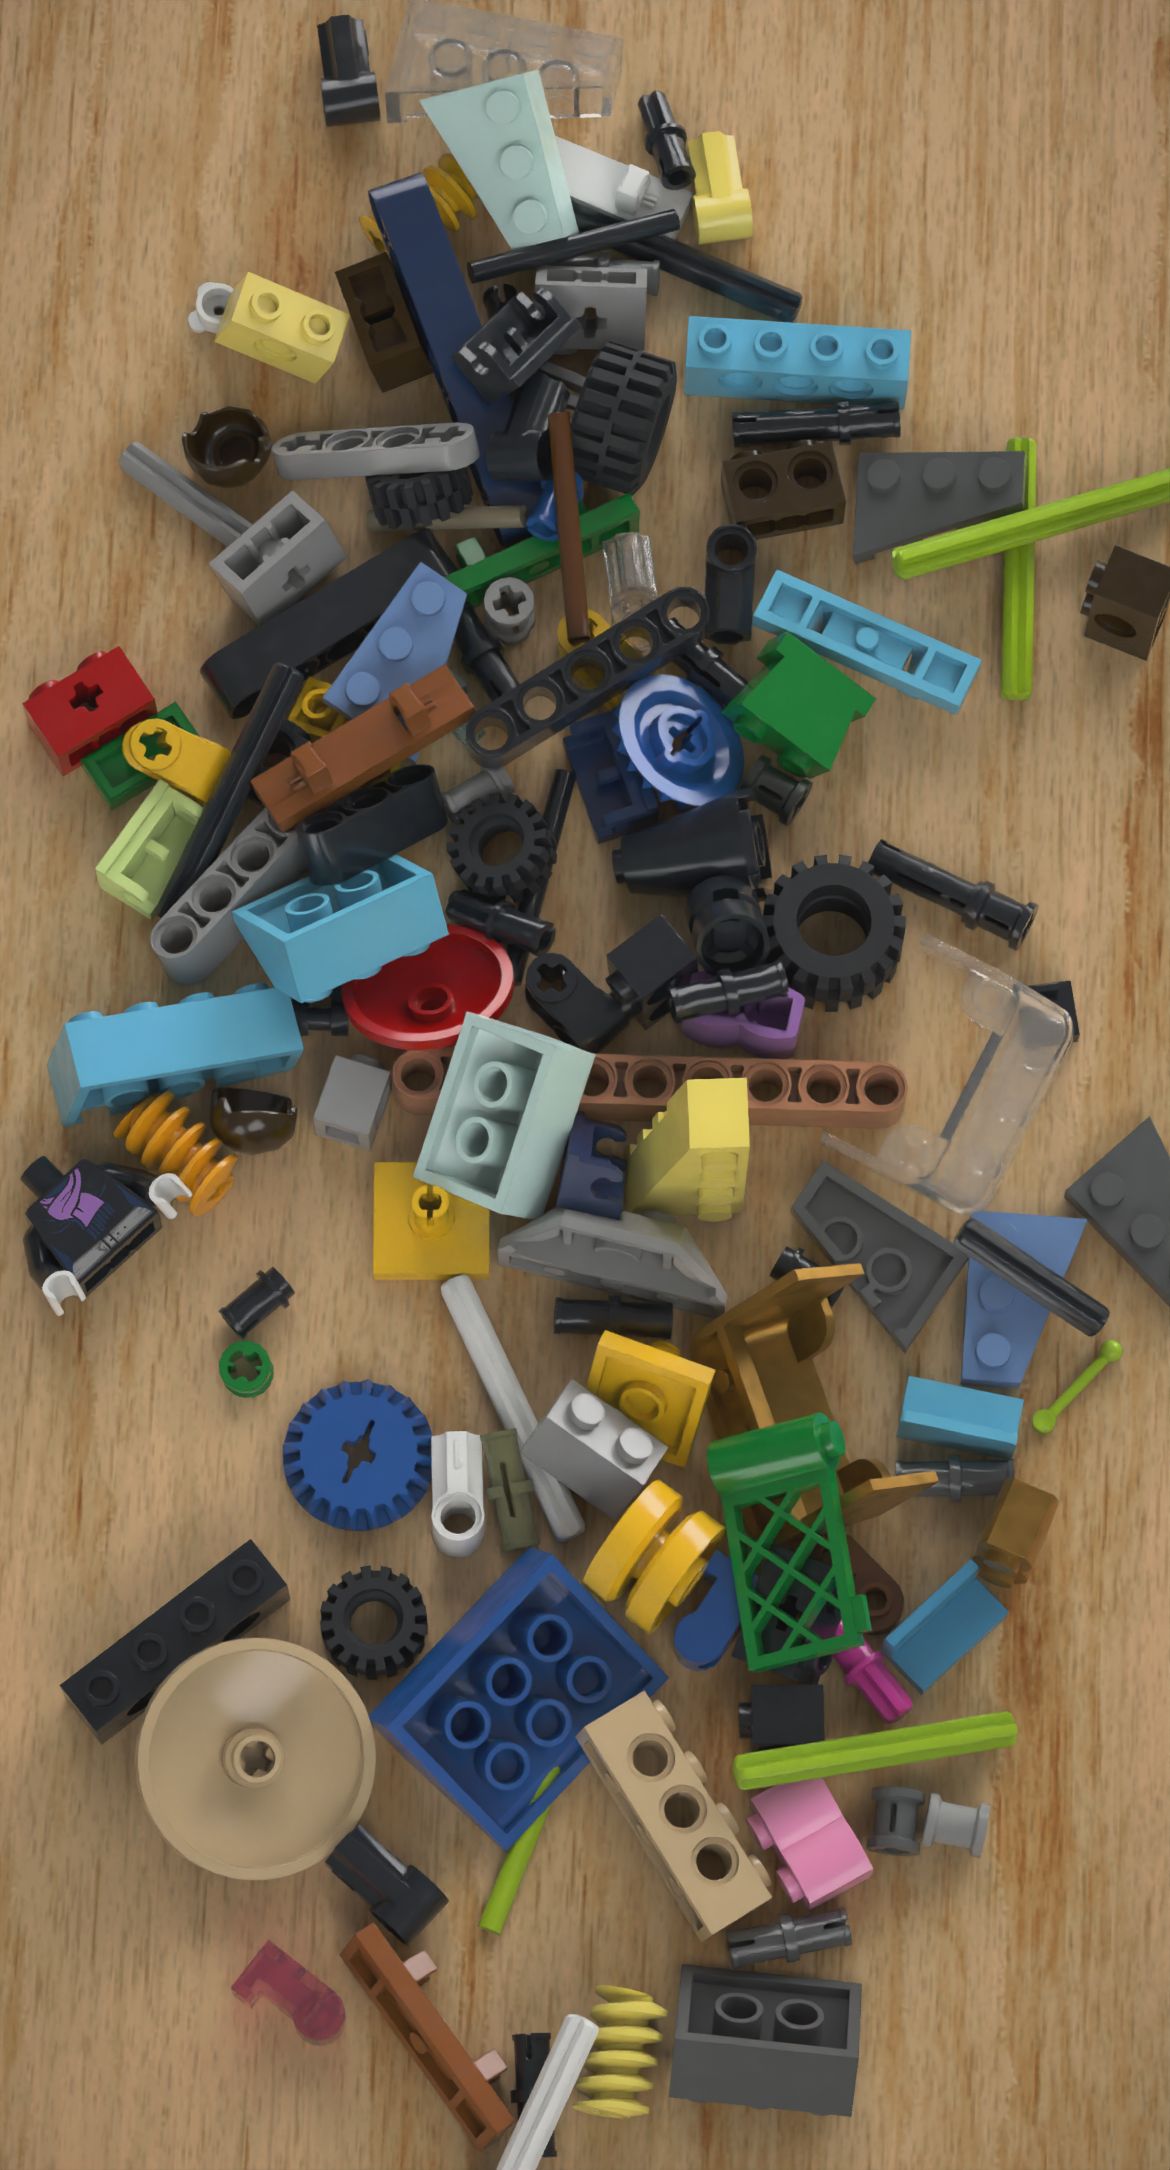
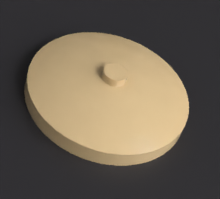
[134,1638,376,1881]

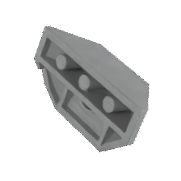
[498,1207,728,1319]

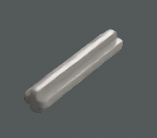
[119,442,252,547]

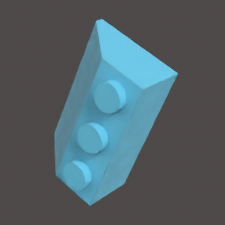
[231,854,449,1003]

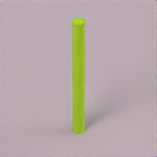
[478,1766,560,1935]

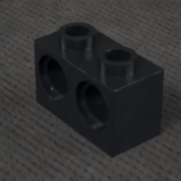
[605,914,698,1031]

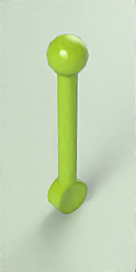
[1032,1340,1123,1434]

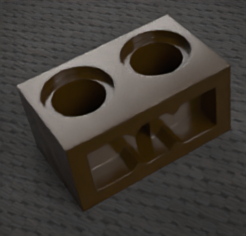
[335,252,434,393]
[721,440,846,540]

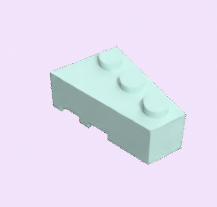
[419,70,579,250]

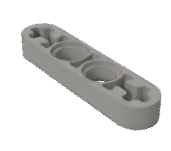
[271,422,480,480]

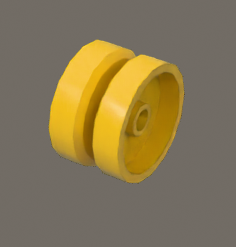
[582,1479,726,1635]

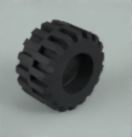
[571,341,677,496]
[763,854,906,1012]

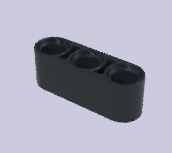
[296,764,448,886]

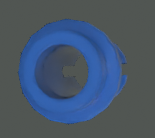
[526,472,584,542]

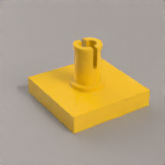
[373,1162,490,1280]
[586,1330,716,1468]

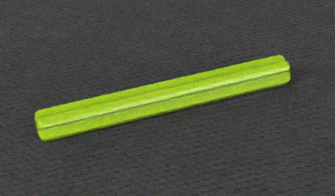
[1001,437,1037,701]
[732,1711,1018,1791]

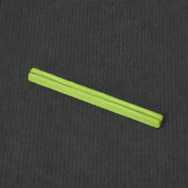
[890,468,1170,580]

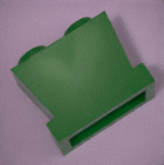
[721,631,876,779]

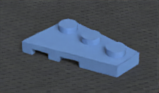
[323,562,467,765]

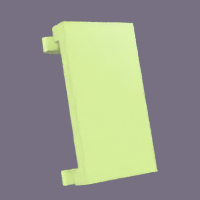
[95,779,204,919]

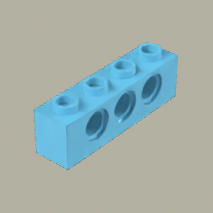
[684,316,911,409]

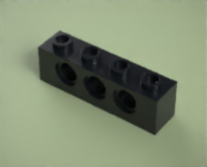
[60,1539,290,1745]

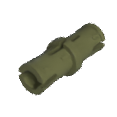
[480,1428,540,1552]

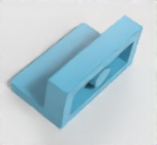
[896,1376,1024,1460]

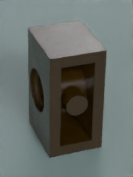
[1080,545,1170,661]

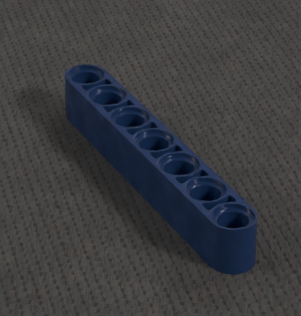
[368,172,543,547]

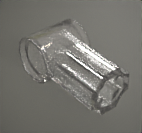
[602,532,659,652]

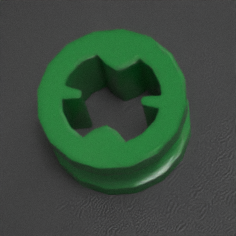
[219,1341,274,1398]

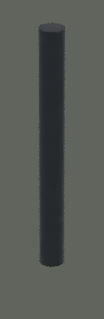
[467,209,680,284]
[506,769,577,986]

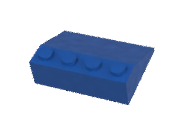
[368,1547,669,1851]

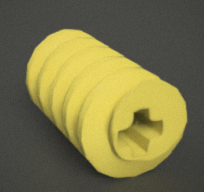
[572,1985,668,2119]

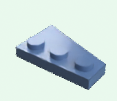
[960,1210,1088,1389]

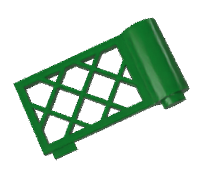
[707,1412,872,1673]

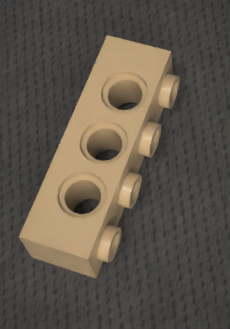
[575,1690,772,1943]

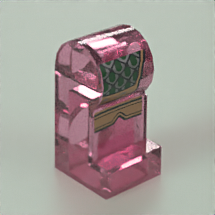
[231,1940,346,2046]

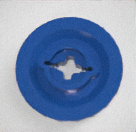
[612,674,744,810]
[283,1379,433,1531]

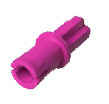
[833,1619,913,1724]

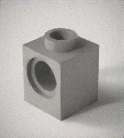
[313,1054,392,1152]

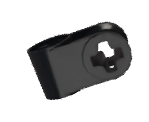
[525,953,630,1054]

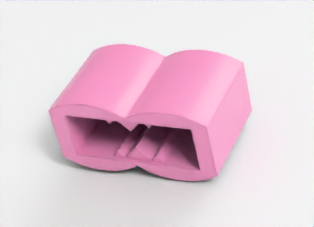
[745,1778,873,1911]

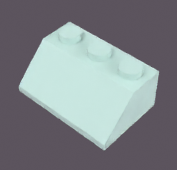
[413,1012,596,1219]

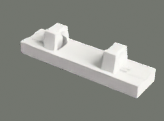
[555,136,694,240]

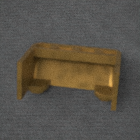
[690,1263,939,1546]

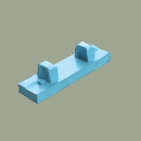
[752,569,982,715]

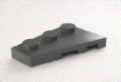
[1064,1116,1170,1307]

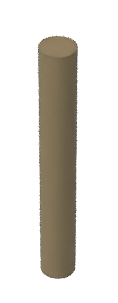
[366,505,529,532]

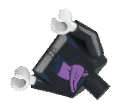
[20,1156,192,1316]

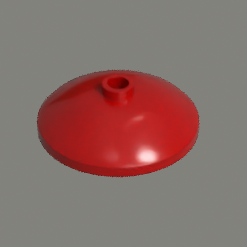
[342,924,515,1051]

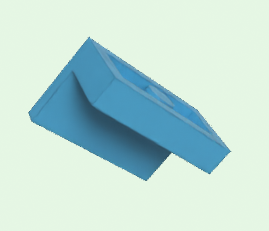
[881,1559,1009,1695]

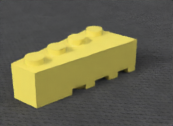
[624,1078,750,1222]

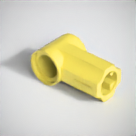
[687,131,753,245]

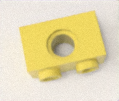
[214,272,350,384]

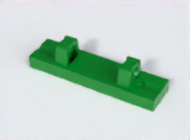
[444,493,640,608]

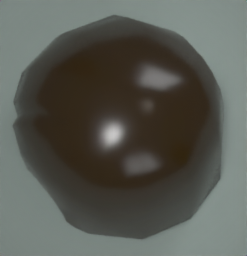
[182,406,272,489]
[209,1087,298,1155]

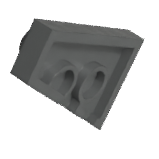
[852,451,1027,564]
[791,1160,969,1354]

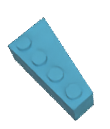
[47,983,304,1128]

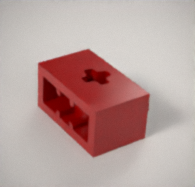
[22,646,157,776]

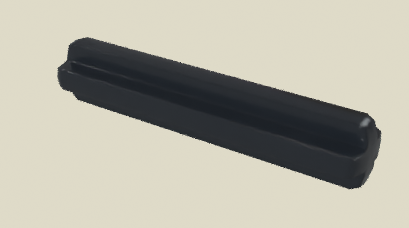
[953,1218,1110,1337]

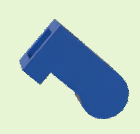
[674,1549,760,1671]

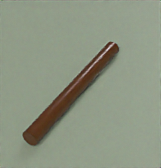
[547,412,590,640]

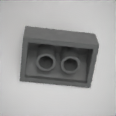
[669,1964,862,2117]

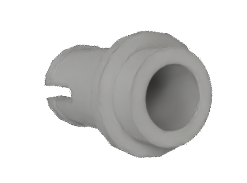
[441,766,515,826]

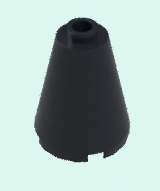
[612,787,772,902]

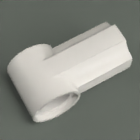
[431,1431,485,1558]

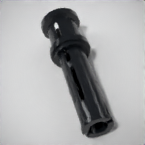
[868,839,1039,951]

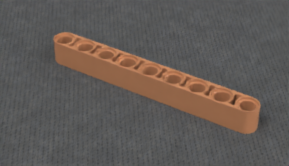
[392,1049,908,1129]

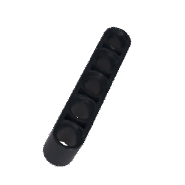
[200,529,458,719]
[466,587,710,769]

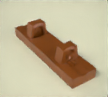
[250,664,476,833]
[340,1922,516,2152]

